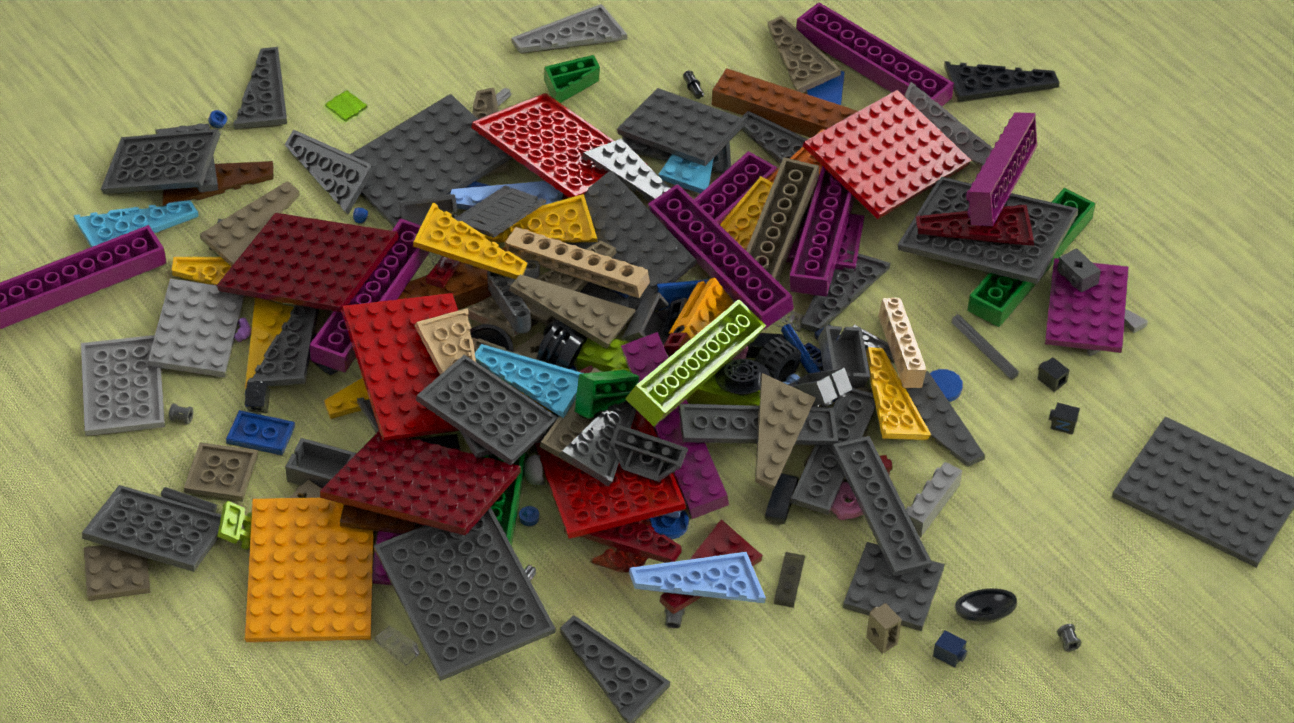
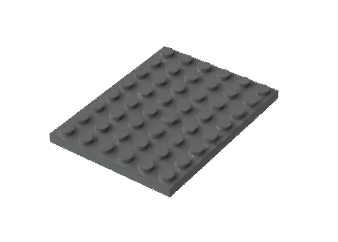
[350,94,513,227]
[564,170,698,312]
[898,177,1078,284]
[1112,416,1294,568]
[374,507,556,681]

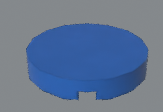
[930,369,963,402]
[649,510,689,540]

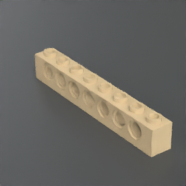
[505,227,650,298]

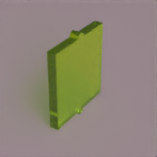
[325,90,367,122]

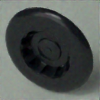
[715,359,770,395]

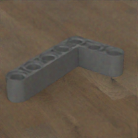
[487,260,540,333]

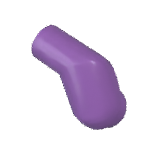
[234,318,252,342]

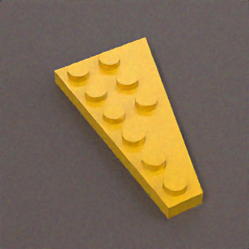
[720,176,773,250]

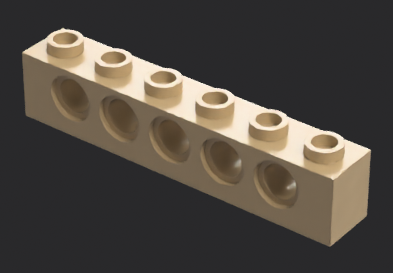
[878,297,926,388]

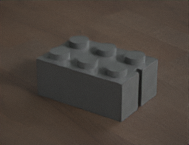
[398,194,458,225]
[623,292,670,345]
[818,326,870,389]
[788,368,852,407]
[285,438,356,488]

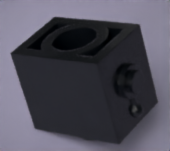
[244,381,270,413]

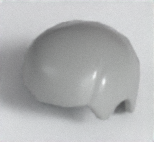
[523,455,545,485]

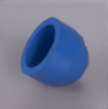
[353,207,368,223]

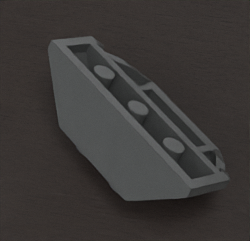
[610,425,688,482]

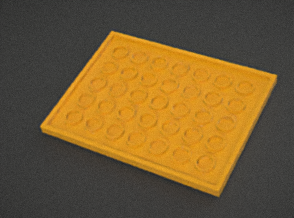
[245,498,374,642]

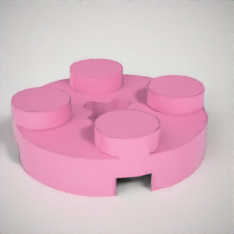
[831,482,864,520]

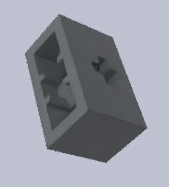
[1058,248,1101,292]

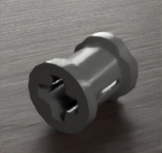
[169,403,194,424]
[1057,624,1082,651]

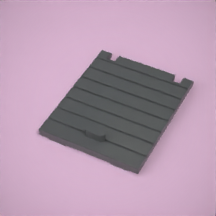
[454,185,546,238]

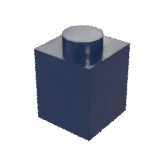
[933,630,967,667]

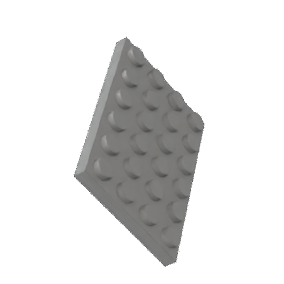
[148,279,245,377]
[81,335,165,436]

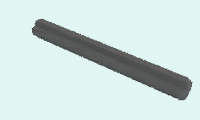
[951,314,1019,379]

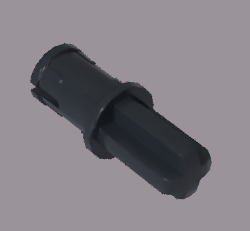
[683,70,704,99]

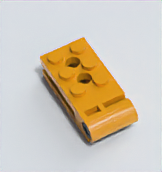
[669,278,734,339]

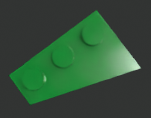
[544,55,600,103]
[574,370,640,419]

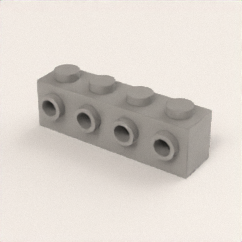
[906,462,962,537]

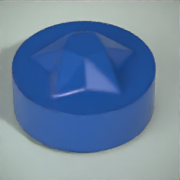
[208,110,227,128]
[519,506,539,526]

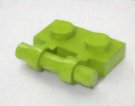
[217,501,252,549]

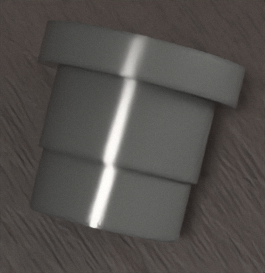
[664,607,685,628]

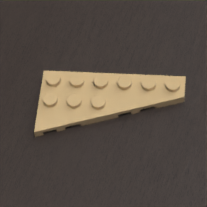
[415,308,476,375]

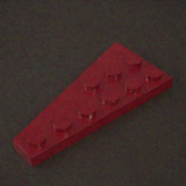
[916,204,1034,246]
[659,519,763,614]
[564,521,682,563]

